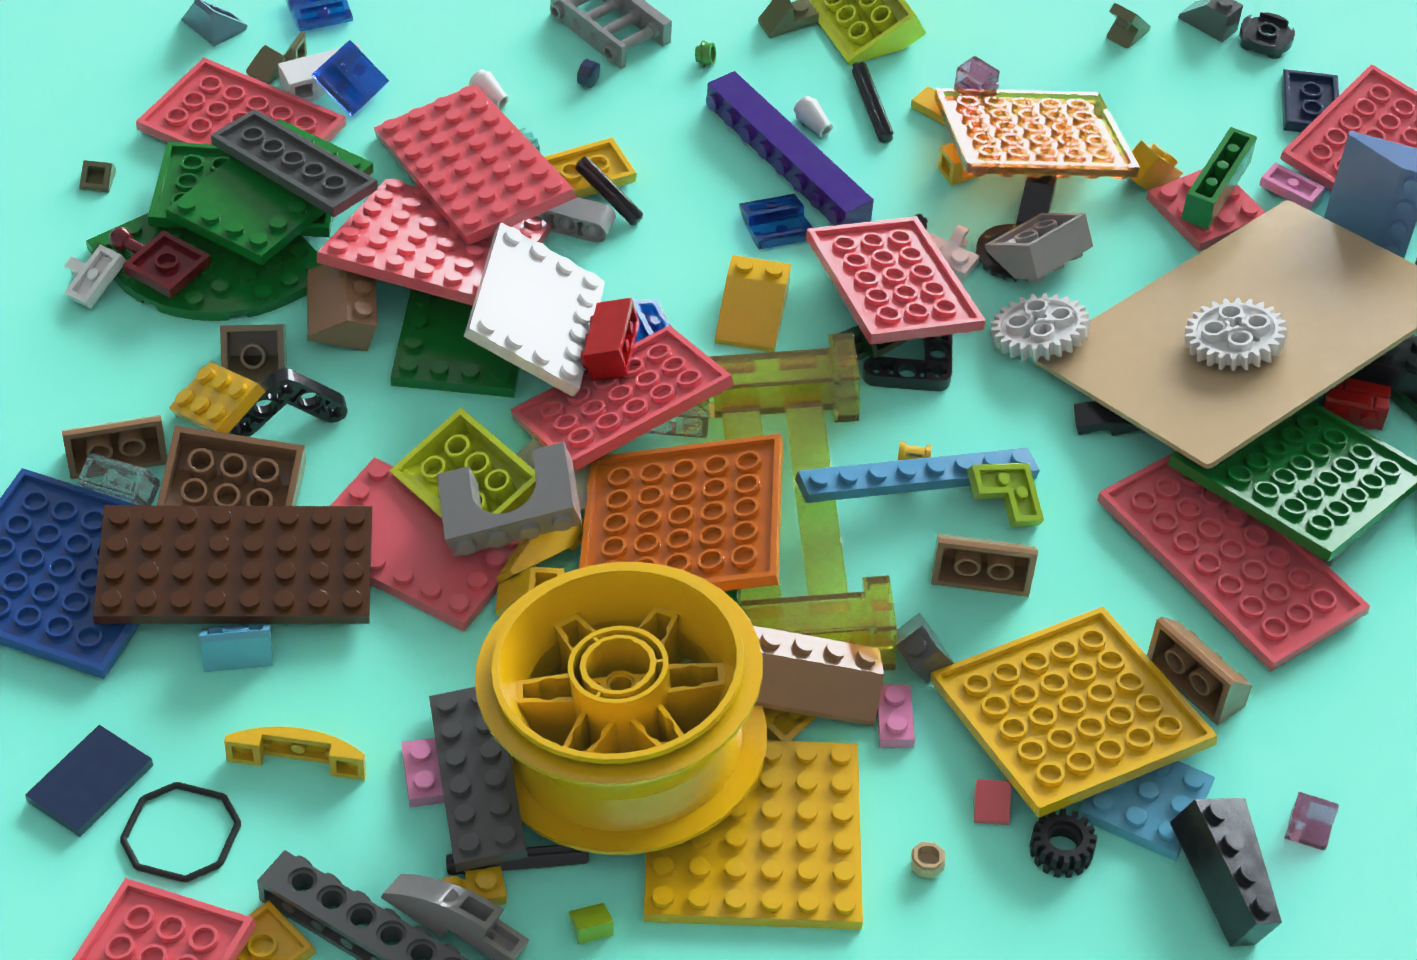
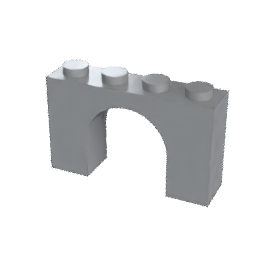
[437,442,582,557]

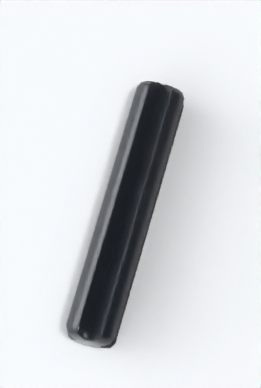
[575,156,644,226]

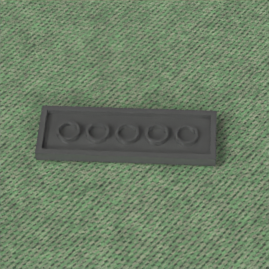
[211,109,378,217]
[429,687,528,872]

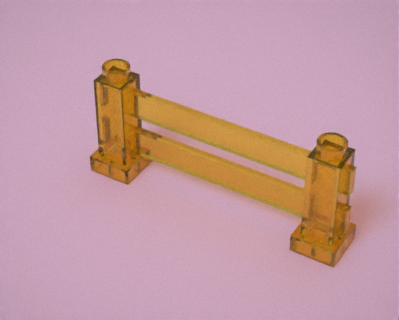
[695,333,897,671]

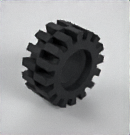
[1029,809,1097,878]

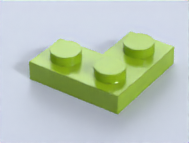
[967,463,1044,527]

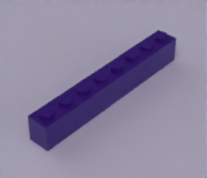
[706,71,874,226]

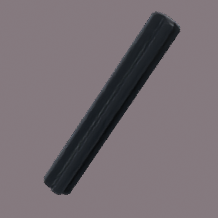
[852,61,894,143]
[446,845,589,875]

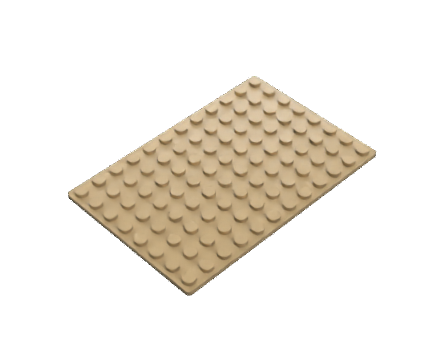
[1034,200,1417,469]

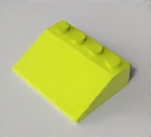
[809,0,927,65]
[389,407,536,519]

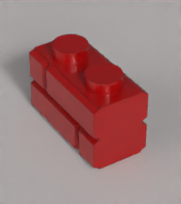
[1322,378,1391,431]

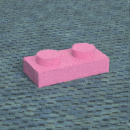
[1259,162,1325,210]
[877,684,915,748]
[401,738,445,807]

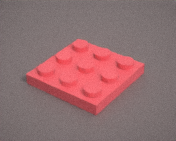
[1146,169,1266,252]

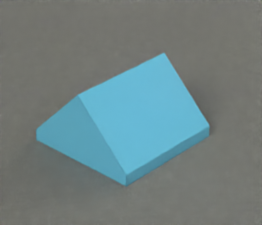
[199,624,273,672]

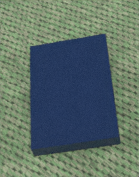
[1281,69,1339,132]
[25,725,153,837]

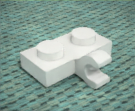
[928,225,979,282]
[64,245,126,309]

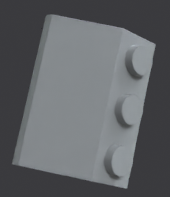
[985,213,1093,282]

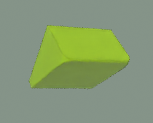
[568,903,614,944]

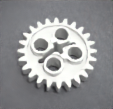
[991,293,1090,362]
[1185,298,1287,371]

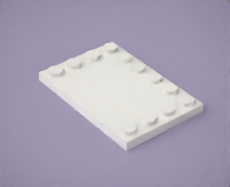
[464,223,605,397]

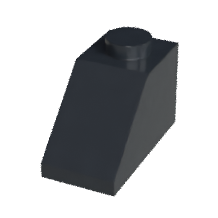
[1016,162,1060,225]

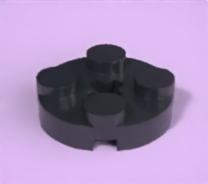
[1239,12,1295,59]

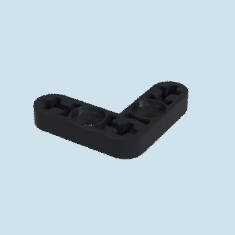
[862,334,953,392]
[230,368,348,436]

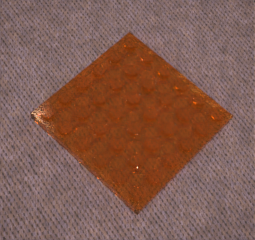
[934,88,1139,180]

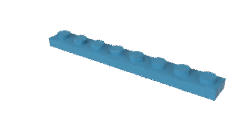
[795,448,1040,503]

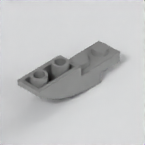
[381,874,529,960]

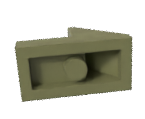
[758,0,819,38]
[1106,2,1151,48]

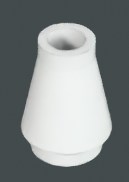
[469,69,510,109]
[793,96,833,137]

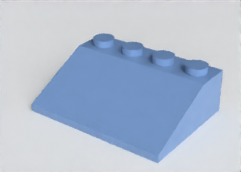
[1324,131,1417,258]

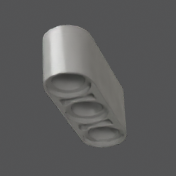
[537,197,616,243]

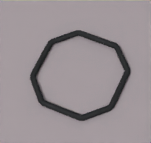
[120,782,241,882]

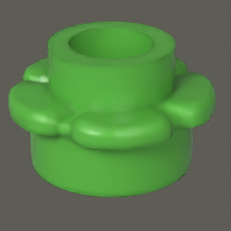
[695,40,717,68]

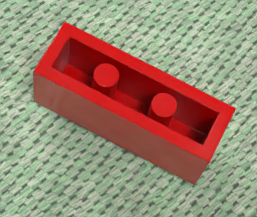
[581,297,640,381]

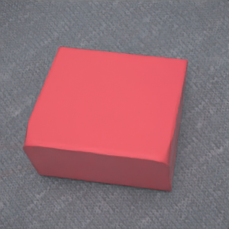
[973,779,1011,825]

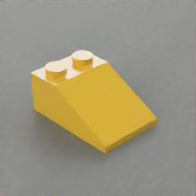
[714,255,791,353]

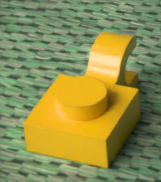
[442,866,507,905]

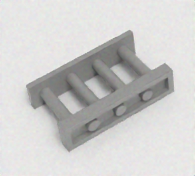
[550,0,672,69]

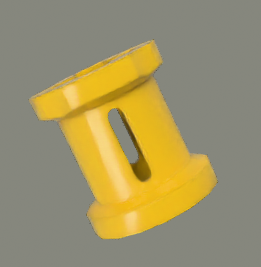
[898,441,932,461]

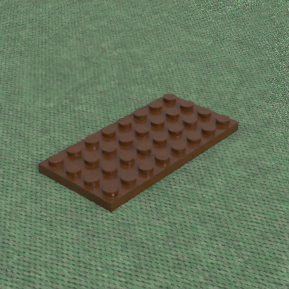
[93,505,373,624]

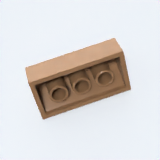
[753,626,884,726]

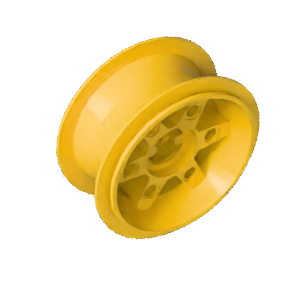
[475,562,767,855]

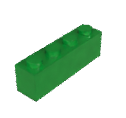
[1181,127,1257,230]

